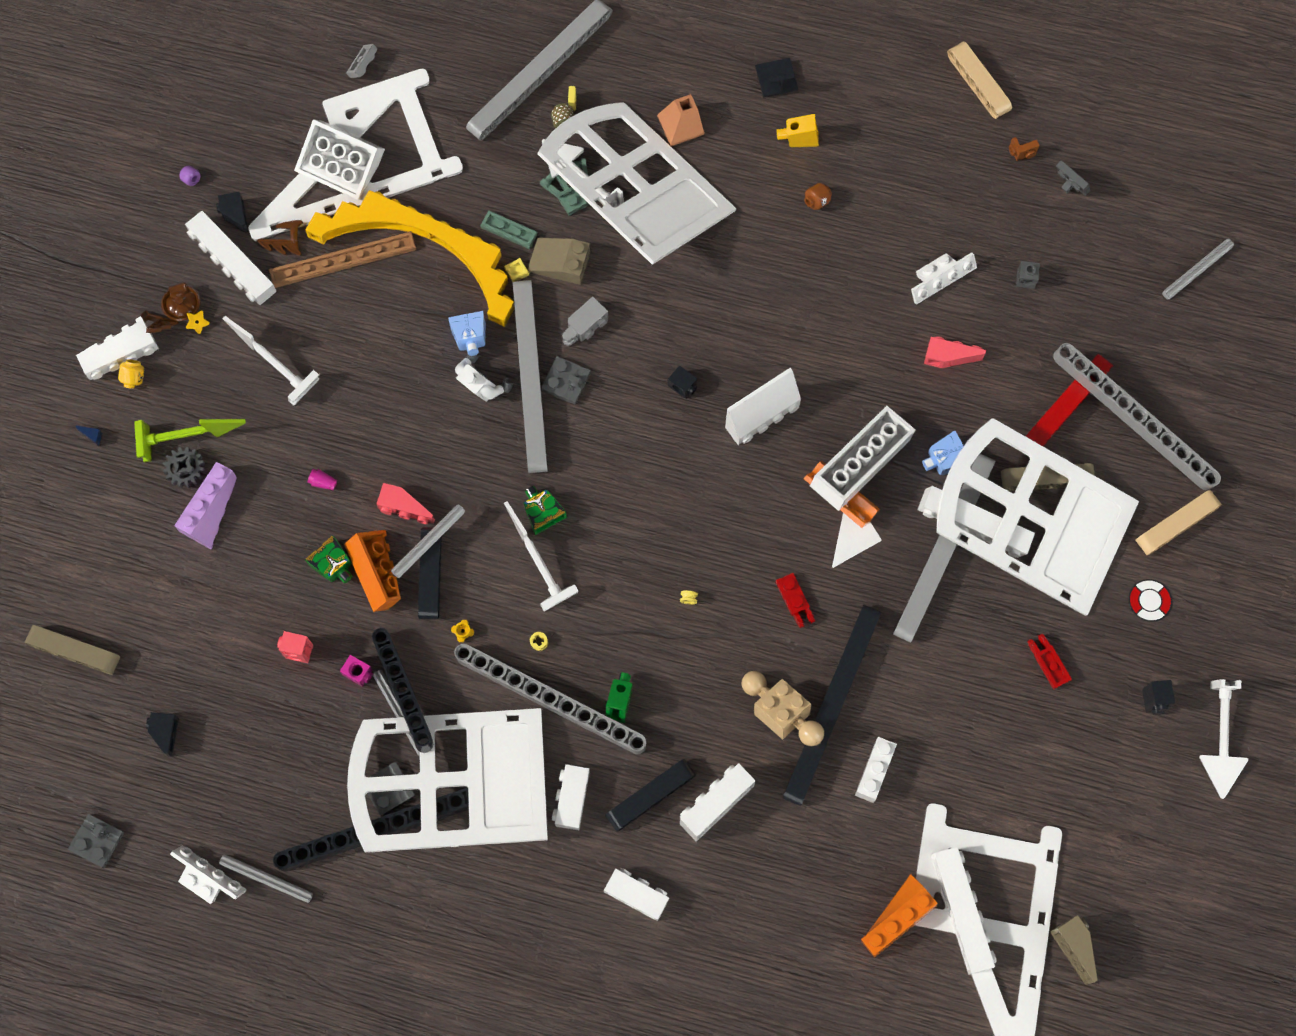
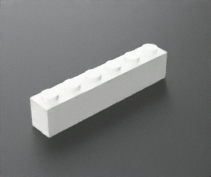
[185,211,277,305]
[918,486,1035,558]
[931,847,996,975]

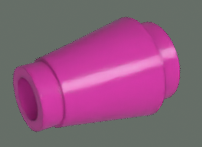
[307,469,338,490]

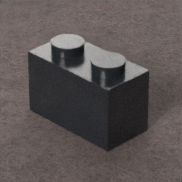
[1142,680,1175,715]

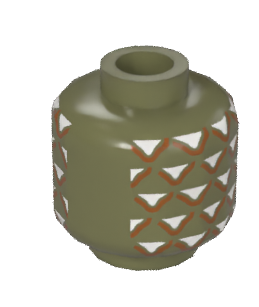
[551,104,575,129]

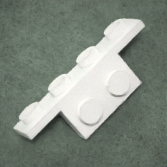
[911,253,977,305]
[170,845,247,904]

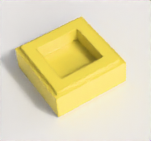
[568,86,577,111]
[504,258,529,283]

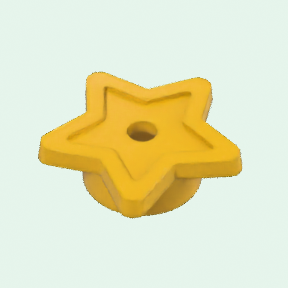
[185,310,210,334]

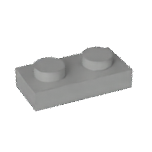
[346,44,378,78]

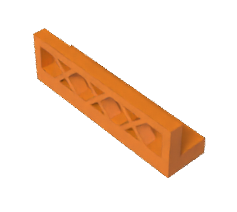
[804,461,880,528]

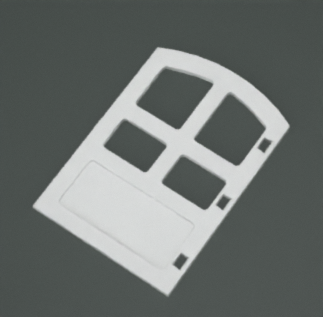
[538,102,736,265]
[937,418,1139,616]
[347,708,548,853]

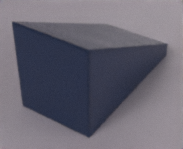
[76,425,102,446]

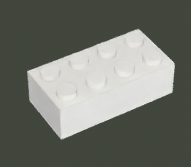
[680,763,755,842]

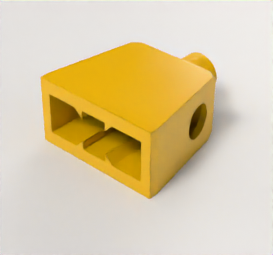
[777,114,819,147]

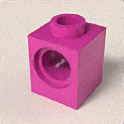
[340,655,373,687]

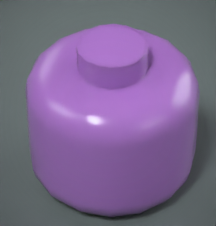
[179,165,201,186]

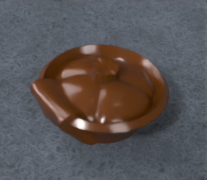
[161,282,200,321]

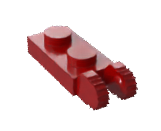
[775,573,815,628]
[1028,634,1072,690]

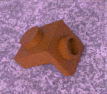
[1009,137,1040,161]

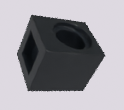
[668,365,698,398]

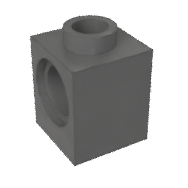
[1016,261,1040,289]

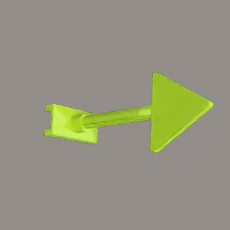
[134,419,246,462]

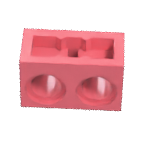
[277,631,313,664]

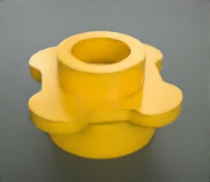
[451,620,474,643]

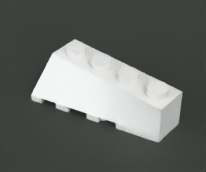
[76,316,159,380]

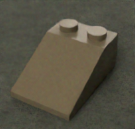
[528,238,590,285]
[1050,915,1098,985]

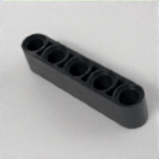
[418,527,442,619]
[605,759,696,832]

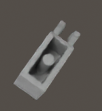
[562,297,608,346]

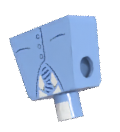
[448,311,486,356]
[922,431,964,475]

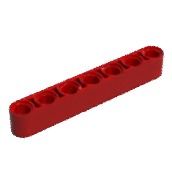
[1025,354,1113,446]

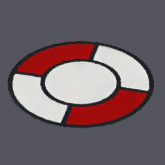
[1129,579,1172,622]

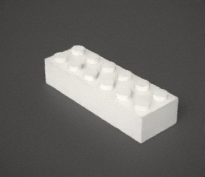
[810,406,915,511]

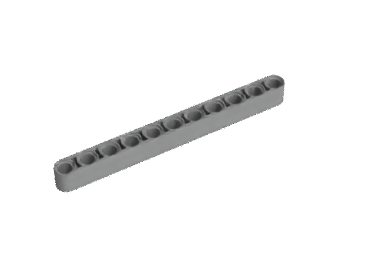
[466,0,613,140]
[513,280,548,473]
[1053,343,1221,491]
[893,454,996,643]
[454,644,646,754]

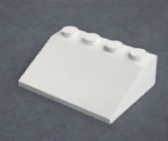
[294,120,385,200]
[725,368,801,445]

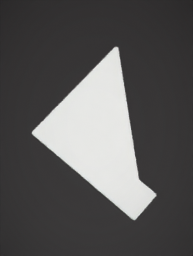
[832,513,882,568]

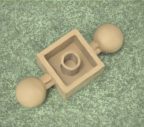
[742,671,824,746]

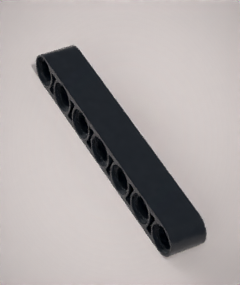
[372,628,434,753]

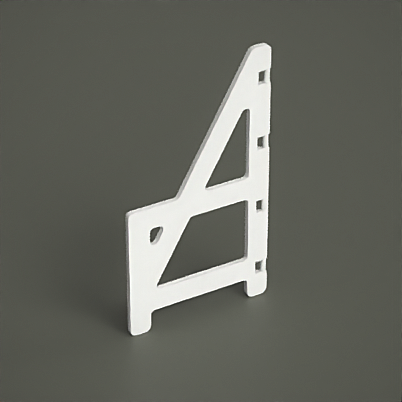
[248,69,463,241]
[914,804,1062,1036]

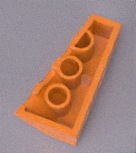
[344,530,401,612]
[861,874,938,958]

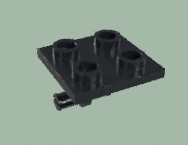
[755,58,798,98]

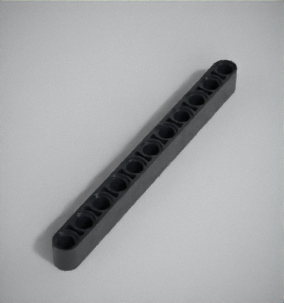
[782,604,881,806]
[273,787,469,872]

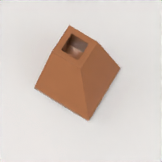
[657,94,704,146]

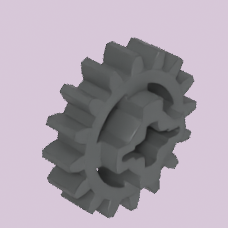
[163,447,206,488]

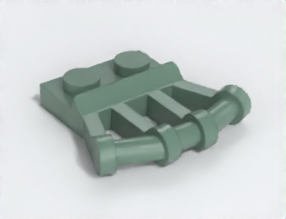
[540,158,598,216]

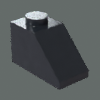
[216,191,249,233]
[146,712,179,757]

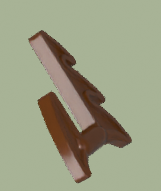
[257,220,303,256]
[140,311,179,333]

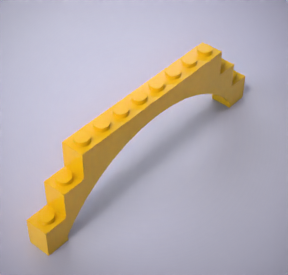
[305,190,515,327]

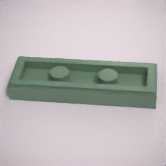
[480,211,538,250]

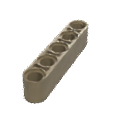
[1001,463,1095,491]
[25,625,120,675]

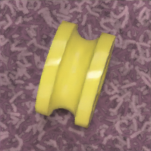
[680,591,698,604]
[530,632,548,651]

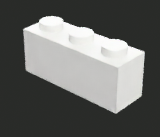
[855,737,897,803]
[552,765,590,830]
[604,868,669,921]

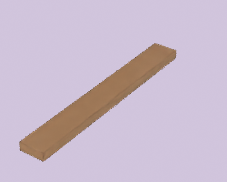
[269,231,417,288]

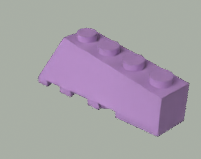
[174,462,237,550]

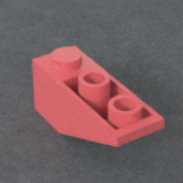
[924,337,986,368]
[377,483,435,524]

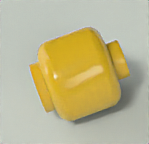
[118,359,145,388]

